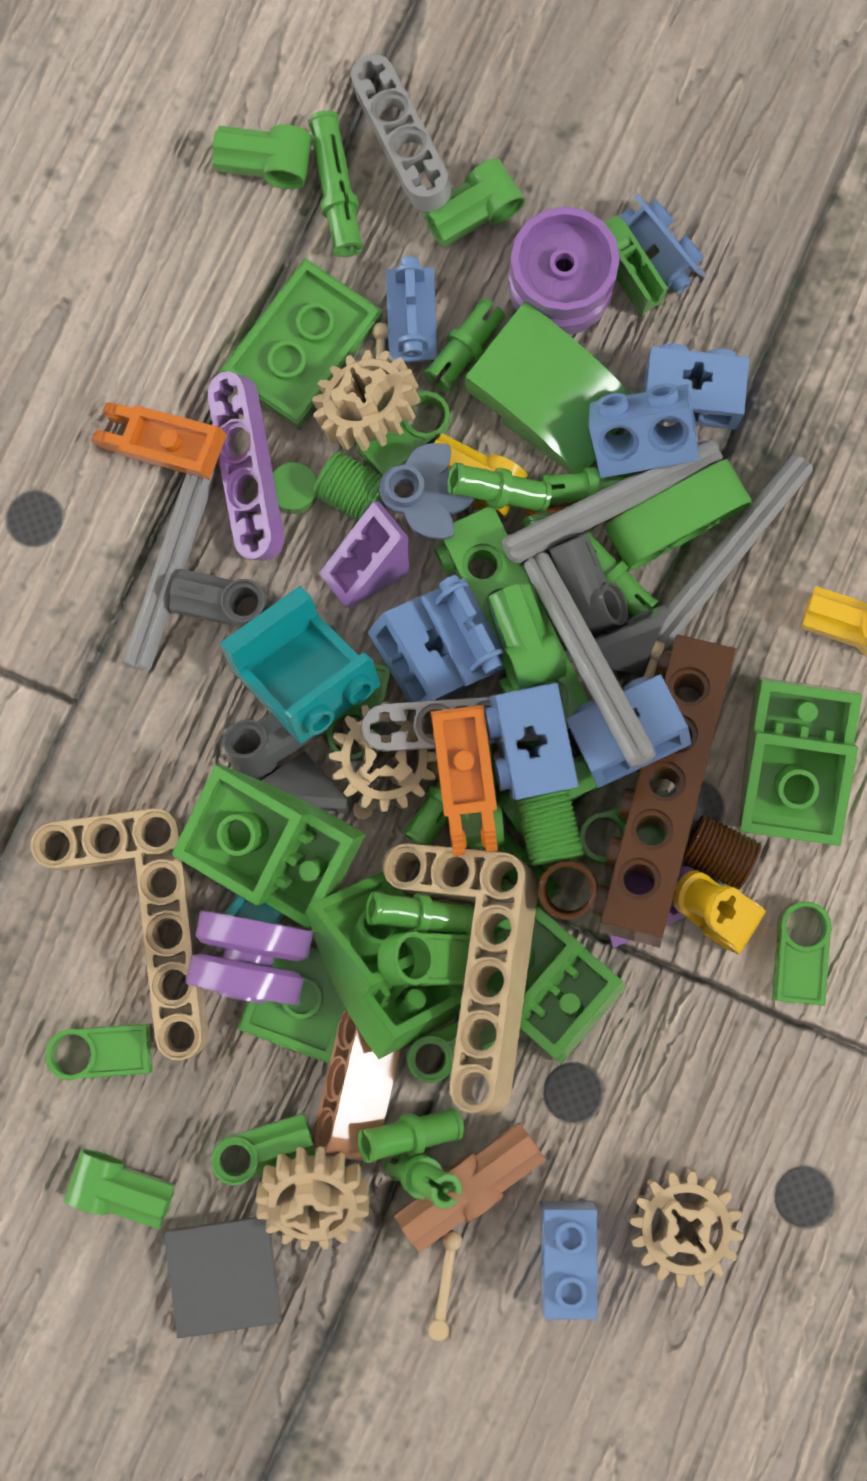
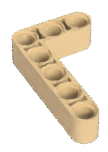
[30,809,209,1061]
[383,844,539,1115]

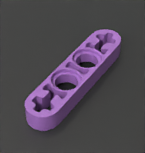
[208,371,284,561]

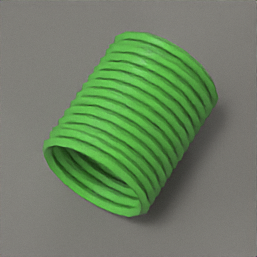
[313,451,385,522]
[515,789,584,866]

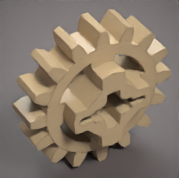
[312,350,420,451]
[328,702,437,813]
[255,1147,369,1250]
[628,1168,744,1288]

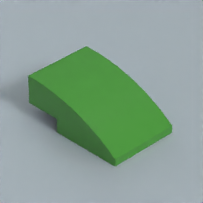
[465,301,632,474]
[739,676,863,846]
[171,764,366,928]
[306,871,463,1060]
[469,879,627,1064]

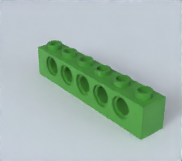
[434,506,620,801]

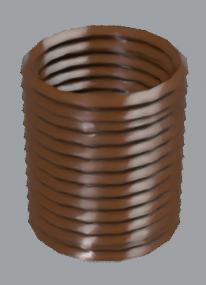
[682,814,762,890]
[538,860,597,920]

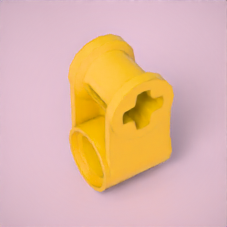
[673,870,766,955]

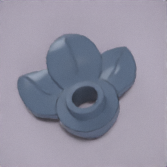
[379,443,475,540]

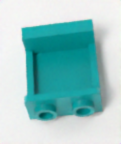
[220,586,380,745]

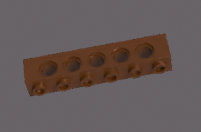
[593,634,736,948]

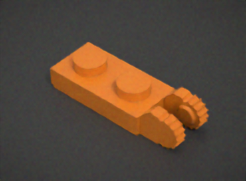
[91,402,227,480]
[431,705,497,857]

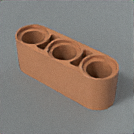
[313,1009,401,1162]

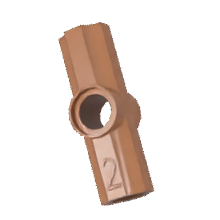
[394,1122,546,1253]

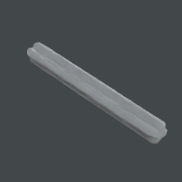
[502,440,722,563]
[658,454,813,650]
[123,458,220,671]
[524,552,655,768]

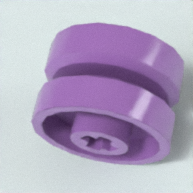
[508,206,620,335]
[185,910,313,1005]

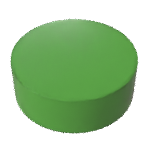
[273,462,317,514]

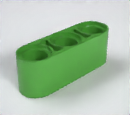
[604,459,753,571]

